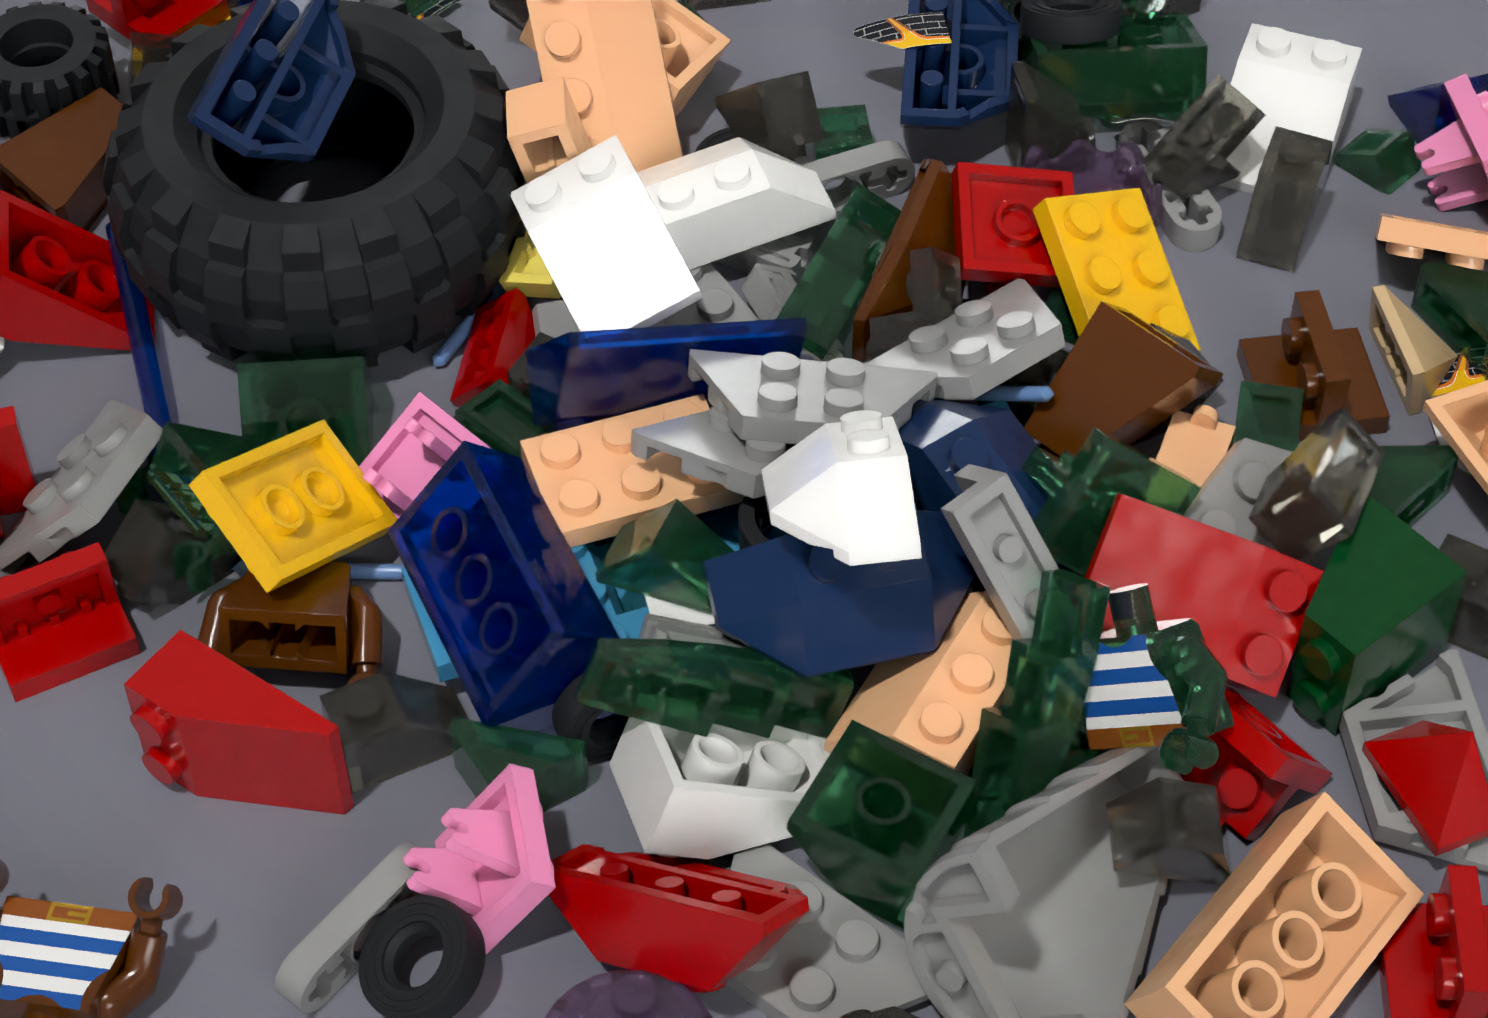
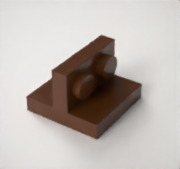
[1236,290,1390,445]

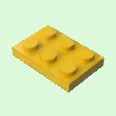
[1032,188,1201,354]
[188,419,399,593]

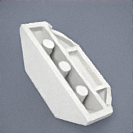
[637,137,837,270]
[761,410,922,566]

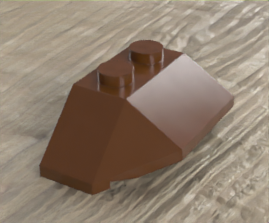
[852,159,965,363]

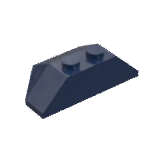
[188,0,356,162]
[900,0,1019,130]
[898,400,1086,592]
[701,510,974,679]

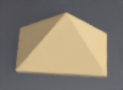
[1369,285,1458,415]

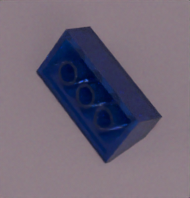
[525,317,807,431]
[387,440,624,727]

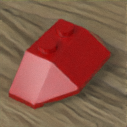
[549,844,809,993]

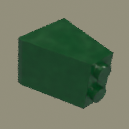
[1286,492,1468,736]

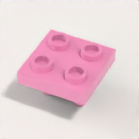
[1414,73,1488,211]
[359,392,515,561]
[403,764,556,955]

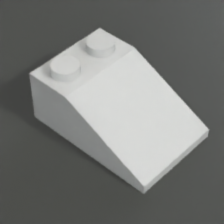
[1203,23,1363,208]
[510,135,703,357]
[609,700,862,860]

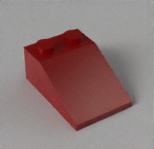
[0,190,156,352]
[1076,493,1324,698]
[124,629,354,815]

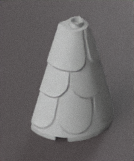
[904,745,1189,1018]

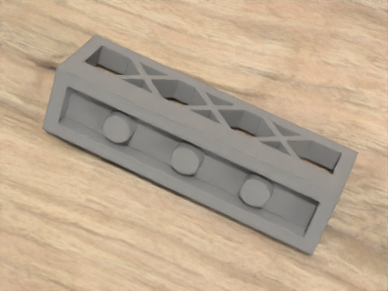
[941,464,1098,736]

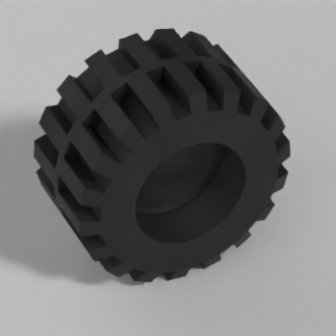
[0,1,120,139]

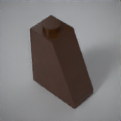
[0,87,124,231]
[1024,301,1223,470]

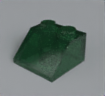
[237,354,373,466]
[786,720,977,929]

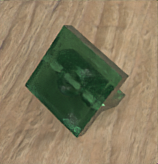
[1022,427,1202,576]

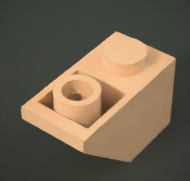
[505,76,592,183]

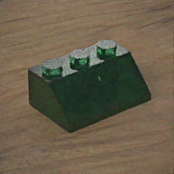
[1020,12,1208,125]

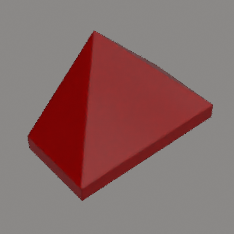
[450,288,555,407]
[1362,720,1488,857]

